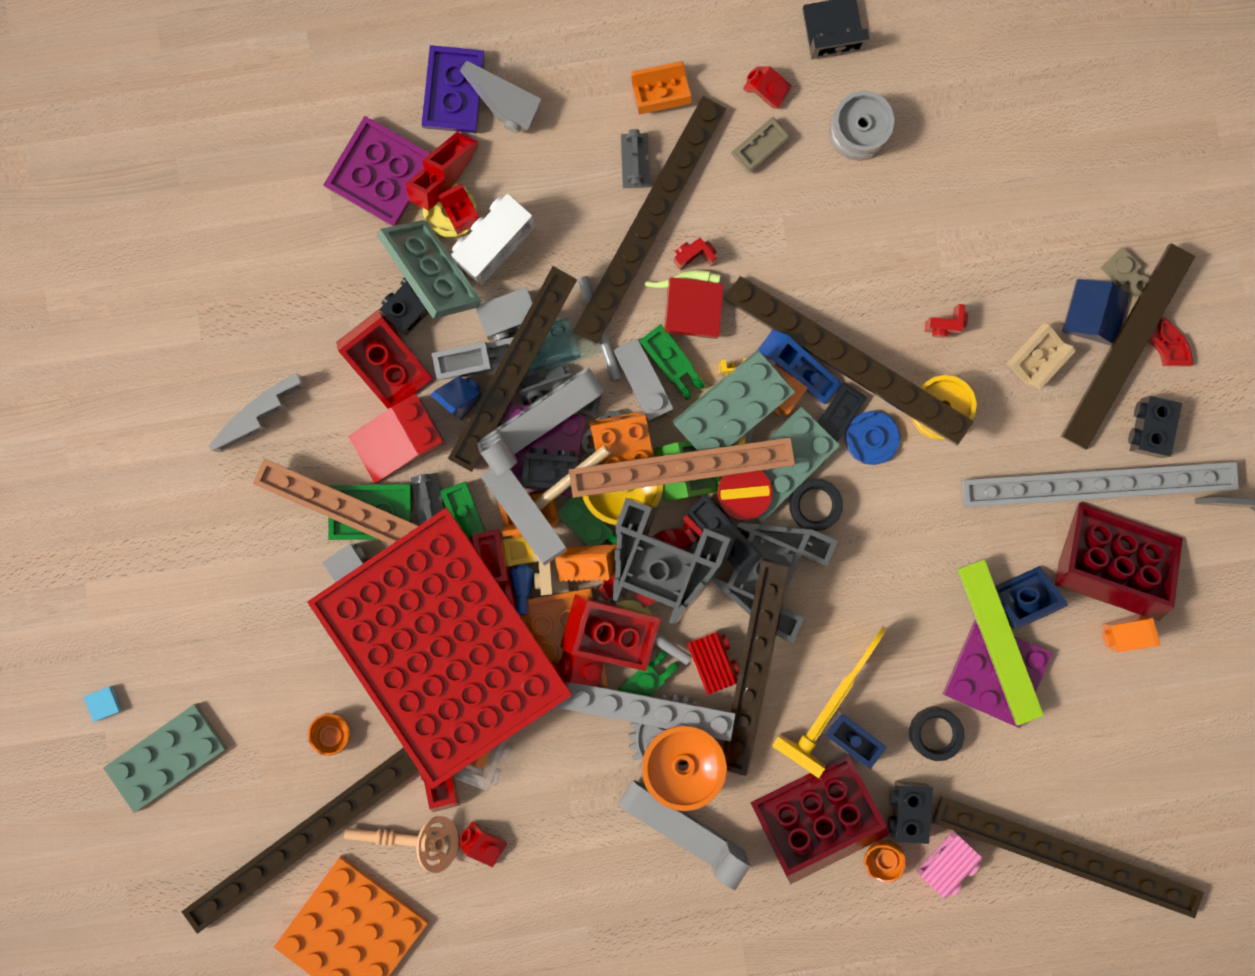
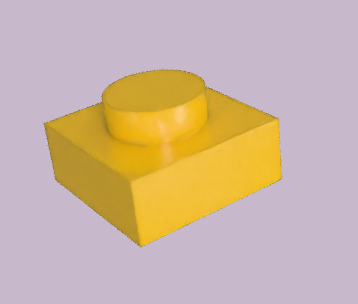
[503,537,534,566]

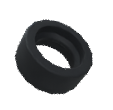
[789,479,843,531]
[909,707,965,761]

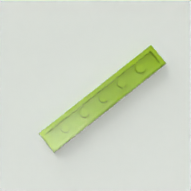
[957,559,1044,725]

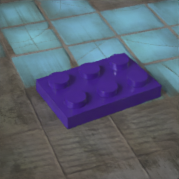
[421,45,485,134]

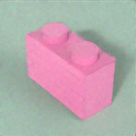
[916,831,982,899]

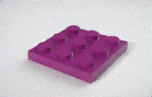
[323,116,430,226]
[501,402,586,497]
[943,619,1053,728]

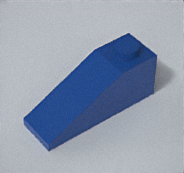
[758,330,841,404]
[431,376,482,420]

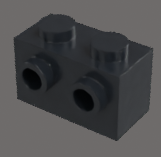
[379,277,429,336]
[1128,396,1182,458]
[887,781,933,844]

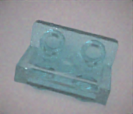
[528,318,581,375]

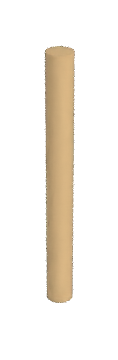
[534,445,611,510]

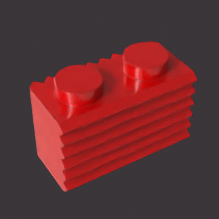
[686,630,739,695]

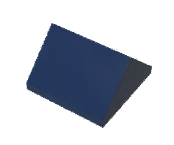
[1062,279,1130,346]
[995,566,1068,629]

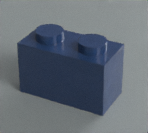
[822,710,887,770]

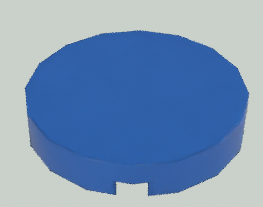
[845,411,901,465]

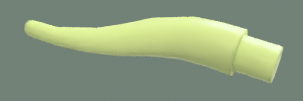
[645,270,720,288]

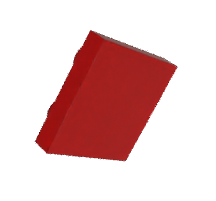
[664,277,723,339]

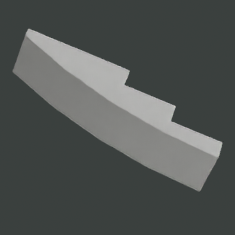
[209,373,307,452]
[481,469,567,566]

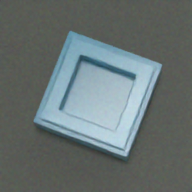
[84,686,122,722]

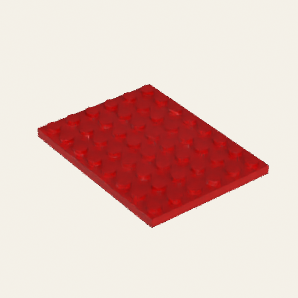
[307,507,573,789]

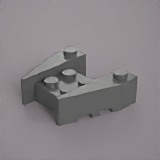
[613,498,735,624]
[712,523,838,643]

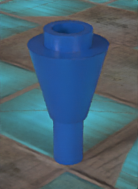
[509,564,536,616]

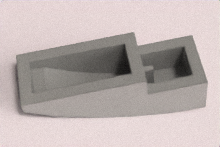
[432,337,514,380]

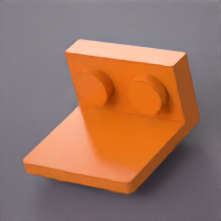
[589,411,653,465]

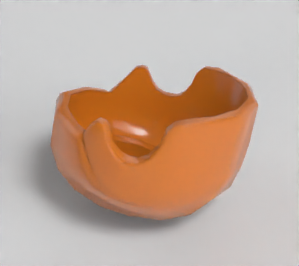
[307,713,350,756]
[863,840,907,882]

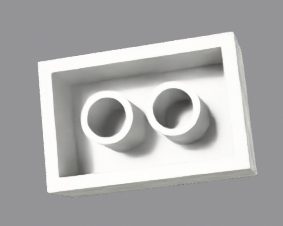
[451,193,536,287]

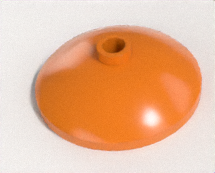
[642,725,727,811]

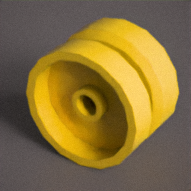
[912,375,977,441]

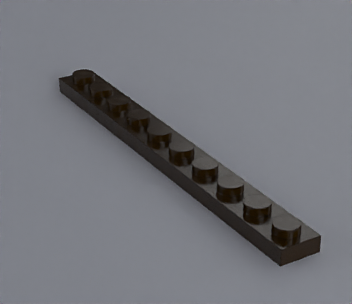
[573,96,726,345]
[725,276,974,446]
[181,747,419,934]
[932,796,1204,919]

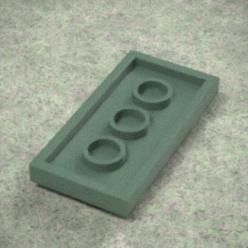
[377,220,482,319]
[673,349,795,451]
[757,407,840,522]
[103,704,227,813]

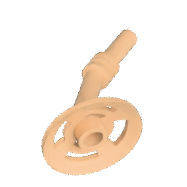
[344,816,459,873]

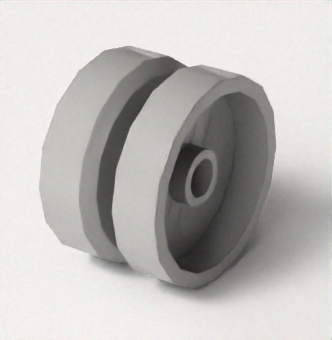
[829,91,895,161]

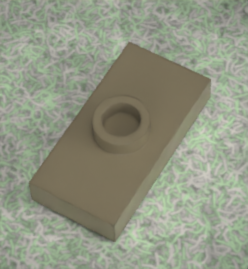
[732,117,791,174]

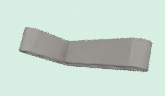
[477,367,605,476]
[618,780,751,890]

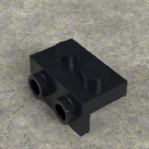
[522,448,580,490]

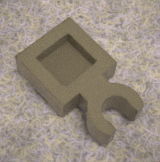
[1101,247,1149,297]

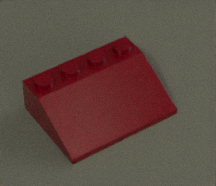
[1055,502,1183,621]
[750,754,889,885]

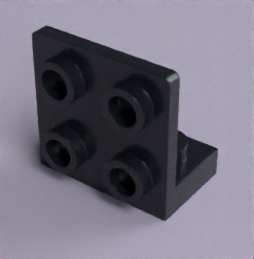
[802,0,869,59]

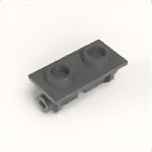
[621,129,650,188]
[518,364,571,405]
[410,473,444,526]

